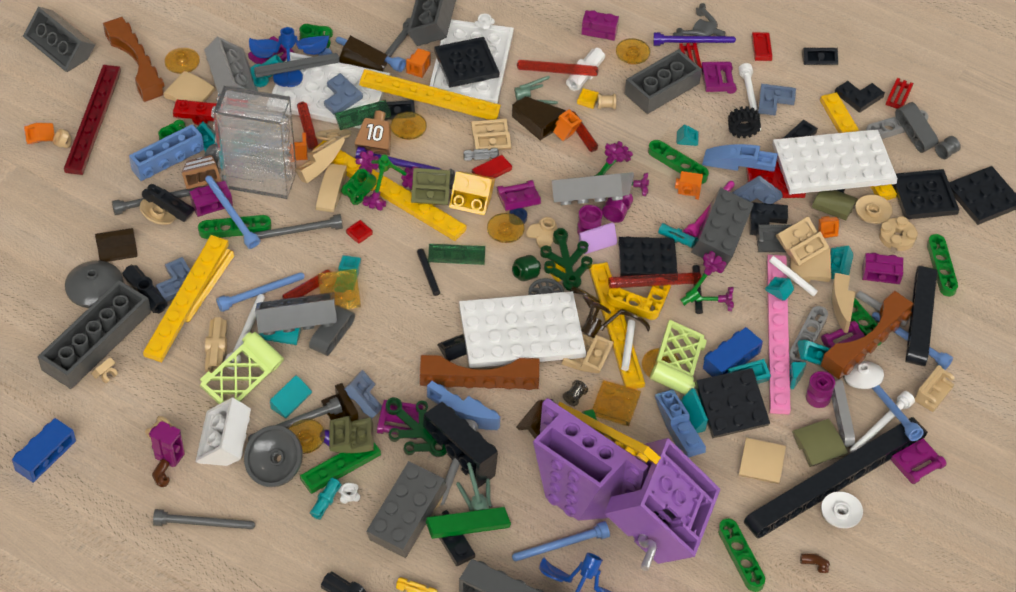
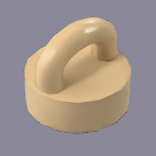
[53,129,72,148]

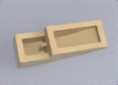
[295,136,345,183]
[316,163,347,213]
[832,273,855,333]

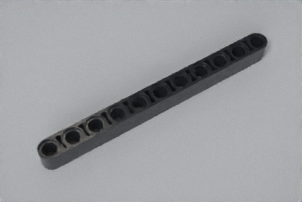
[744,417,928,539]

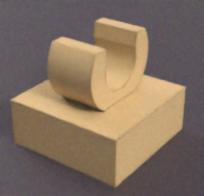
[91,357,118,383]

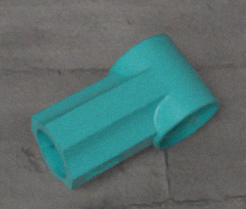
[250,54,283,87]

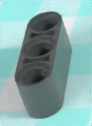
[895,102,939,153]
[309,305,355,356]

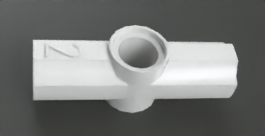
[566,47,605,91]

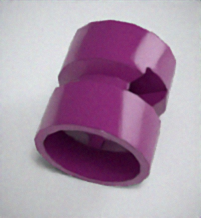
[602,193,633,223]
[577,205,603,234]
[805,371,835,408]

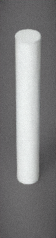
[769,255,818,297]
[621,320,636,371]

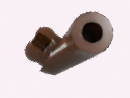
[152,459,170,487]
[800,553,830,573]

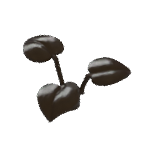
[570,286,650,338]

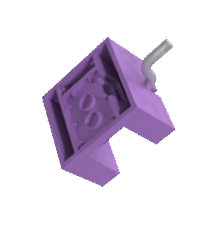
[604,438,720,571]

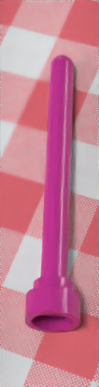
[683,181,735,238]

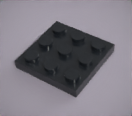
[434,37,500,88]
[949,166,1016,225]
[892,169,959,219]
[618,236,678,280]
[695,368,770,439]

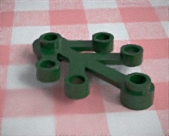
[540,228,593,291]
[385,397,447,457]

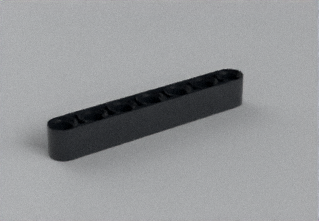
[905,265,937,367]

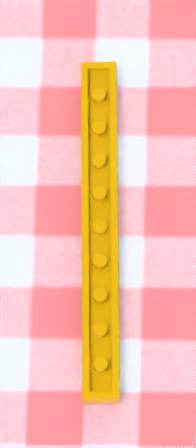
[314,140,467,241]

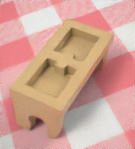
[915,365,955,412]

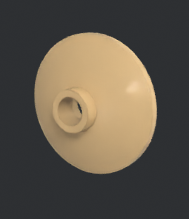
[315,129,351,141]
[855,194,892,224]
[140,199,176,225]

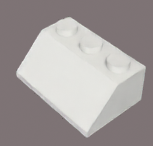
[195,397,251,466]

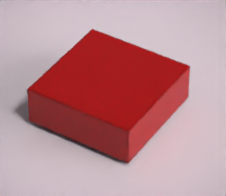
[346,220,373,244]

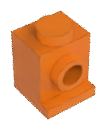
[406,48,431,78]
[553,109,582,141]
[675,171,703,200]

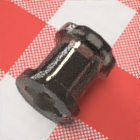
[563,380,588,406]

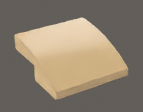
[164,71,215,102]
[471,119,512,150]
[776,216,829,266]
[790,248,831,283]
[561,334,614,373]
[739,438,786,484]

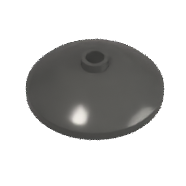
[65,260,123,308]
[244,425,303,487]

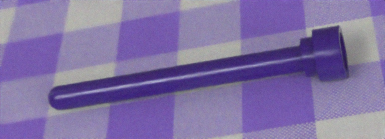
[654,32,736,46]
[355,146,440,170]

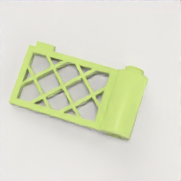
[650,320,707,395]
[200,332,284,404]

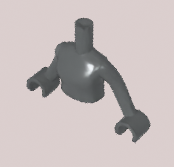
[673,3,726,36]

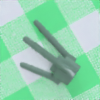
[514,76,558,104]
[456,462,492,511]

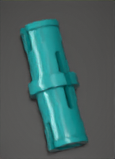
[658,223,697,248]
[309,478,342,520]

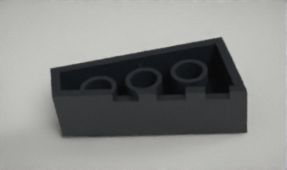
[423,402,498,488]

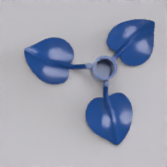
[249,27,329,87]
[539,553,611,592]

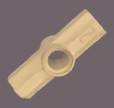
[205,317,227,373]

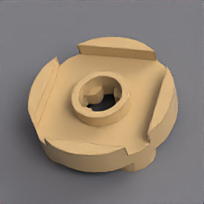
[879,216,918,251]

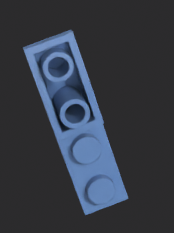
[702,144,778,171]
[427,381,501,430]
[655,389,706,458]

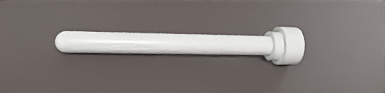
[738,63,761,132]
[224,294,265,370]
[850,391,915,453]

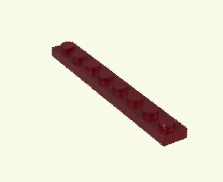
[64,65,121,175]

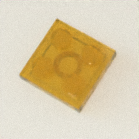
[318,269,361,309]
[592,380,641,426]

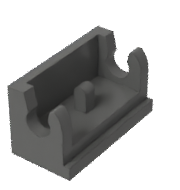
[756,225,792,252]

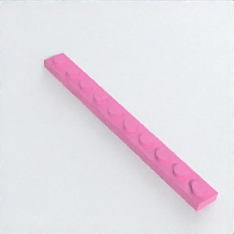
[767,255,791,415]

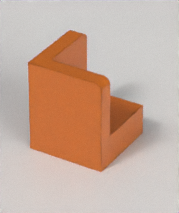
[24,123,55,144]
[288,133,308,161]

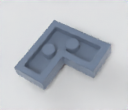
[324,73,363,116]
[758,83,796,116]
[732,176,783,204]
[156,257,190,302]
[345,370,382,419]

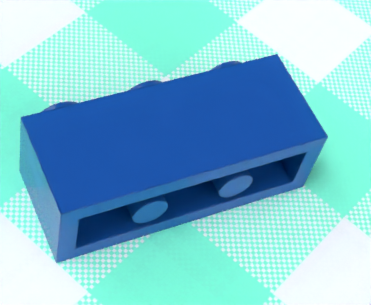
[703,327,763,377]
[11,418,76,483]

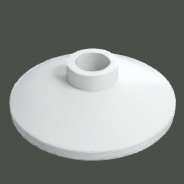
[844,361,884,389]
[821,492,863,528]

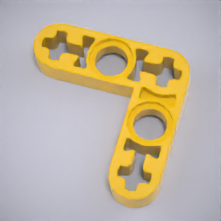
[606,280,672,320]

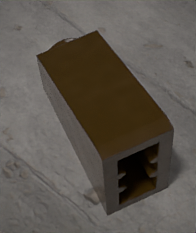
[339,35,387,72]
[512,96,566,141]

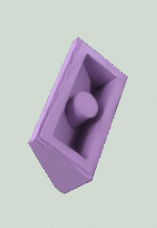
[578,223,617,254]

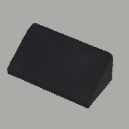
[802,48,838,65]
[379,100,416,120]
[437,334,467,361]

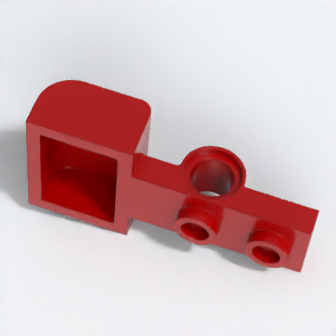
[173,97,249,136]

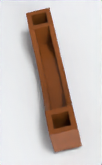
[103,17,165,102]
[821,291,913,379]
[420,355,540,390]

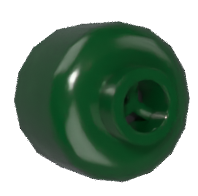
[512,255,541,282]

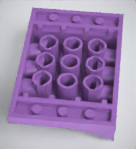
[533,398,649,521]

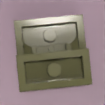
[411,168,450,205]
[812,190,858,221]
[329,416,374,453]
[792,419,848,467]

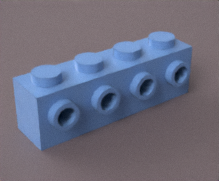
[129,124,204,181]

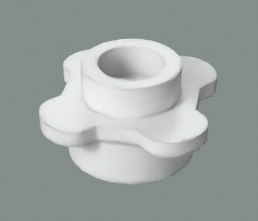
[475,13,495,30]
[338,483,360,504]

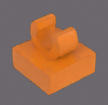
[818,216,839,238]

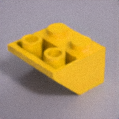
[449,171,495,215]

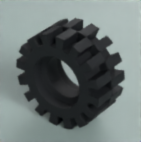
[728,106,761,139]

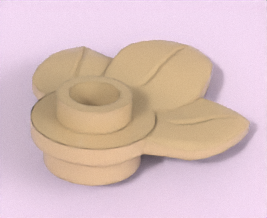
[526,217,562,248]

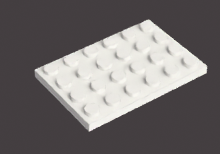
[429,19,514,104]
[267,52,390,129]
[772,129,897,194]
[459,291,586,368]

